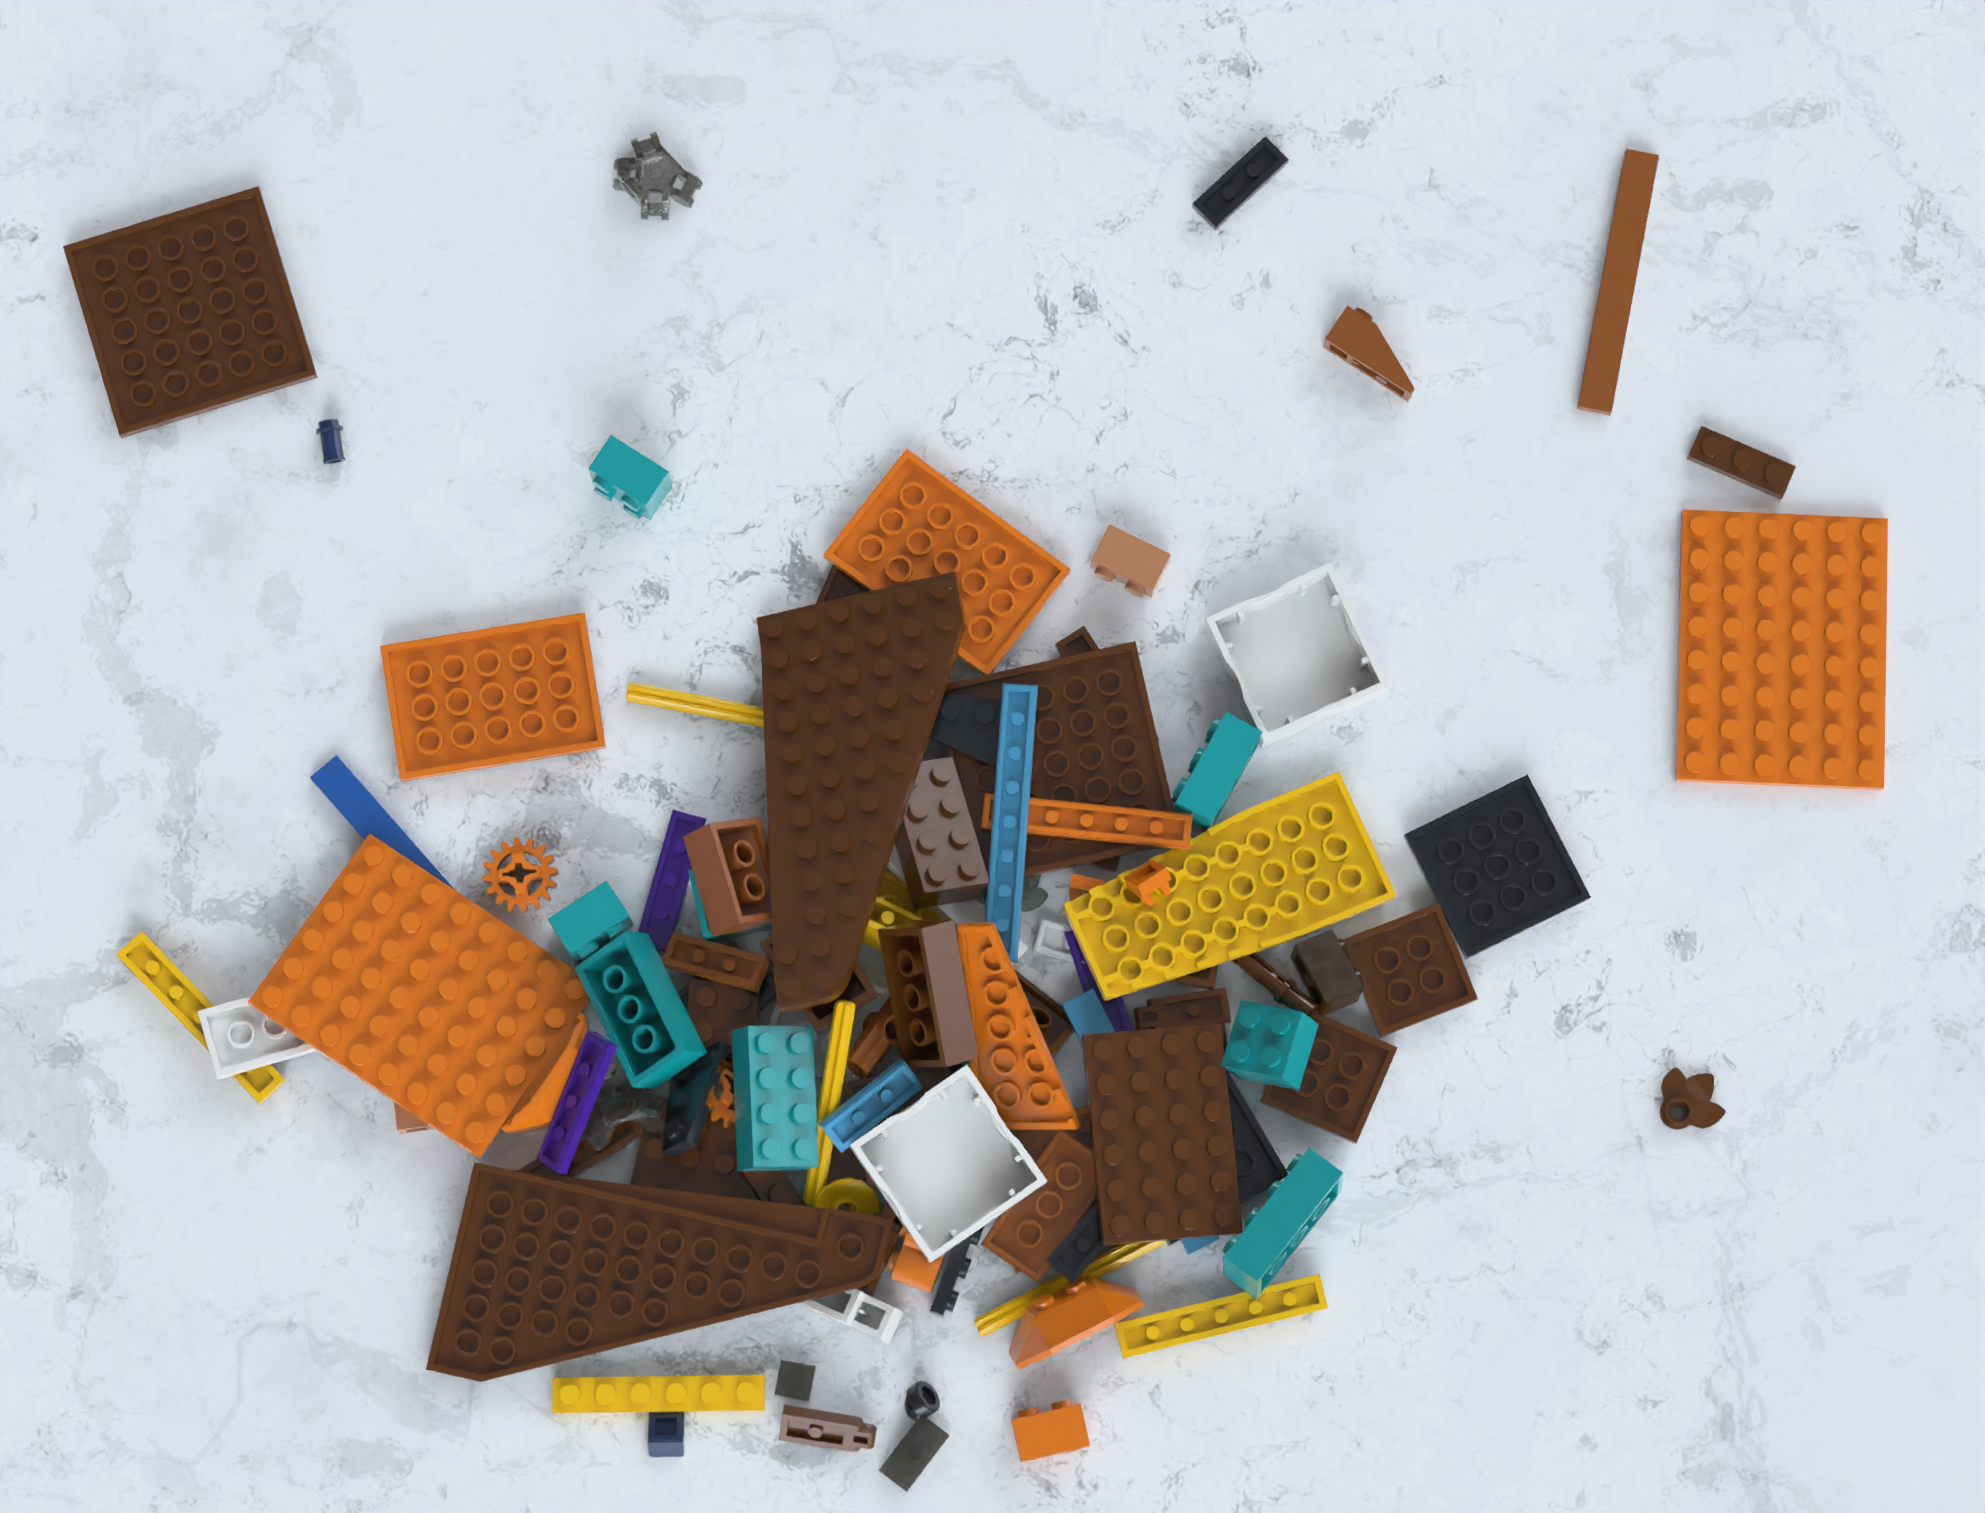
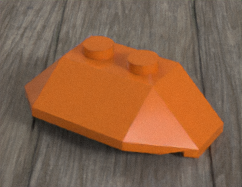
[501,1012,590,1136]
[1009,1275,1144,1370]

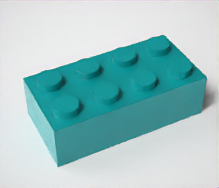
[575,931,707,1089]
[732,1026,819,1171]
[1222,1148,1343,1300]

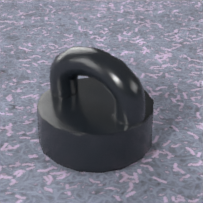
[905,1381,940,1421]

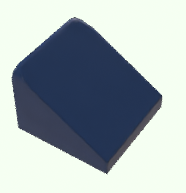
[648,1413,684,1457]

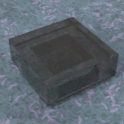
[774,1360,816,1402]

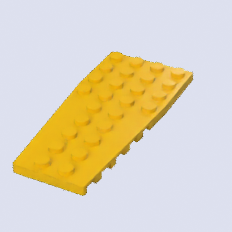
[1063,771,1397,1001]

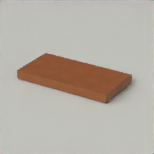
[980,1130,1097,1284]

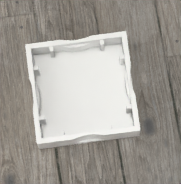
[1204,562,1389,749]
[850,1065,1047,1263]

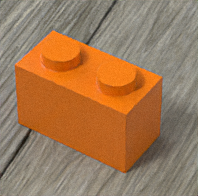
[1011,1399,1090,1463]

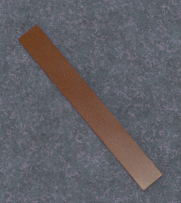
[1577,149,1659,416]

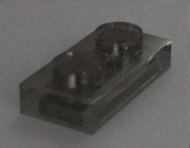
[879,1417,950,1492]

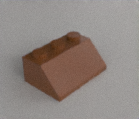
[683,817,772,936]

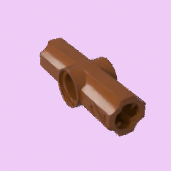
[846,996,898,1078]

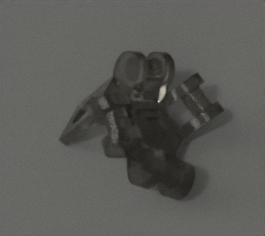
[612,131,703,220]
[581,1052,667,1151]

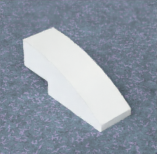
[800,1289,904,1345]

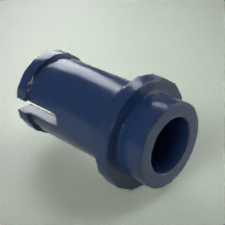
[316,419,345,464]

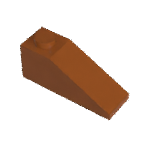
[1323,305,1415,402]

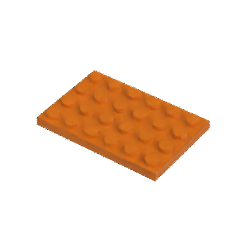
[823,449,1071,675]
[380,612,607,782]

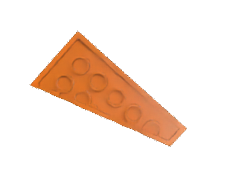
[956,923,1081,1130]

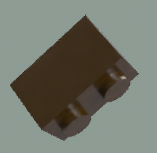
[1290,929,1364,1016]

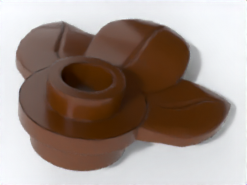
[1659,1067,1726,1130]

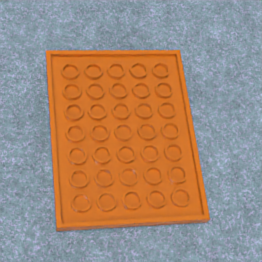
[1675,509,1888,790]
[248,833,591,1159]

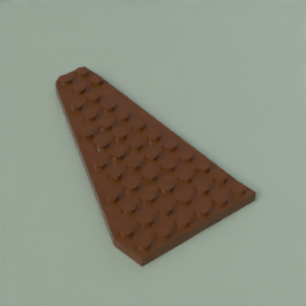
[756,571,966,1013]
[426,1162,894,1382]

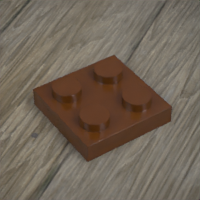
[687,979,760,1054]

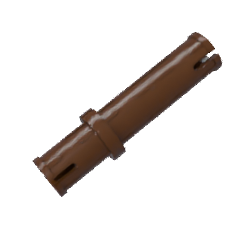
[1231,953,1319,1018]

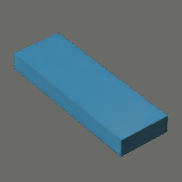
[818,1058,924,1153]

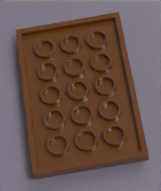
[1081,1024,1243,1246]

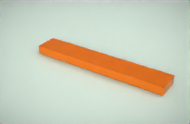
[981,793,1193,850]

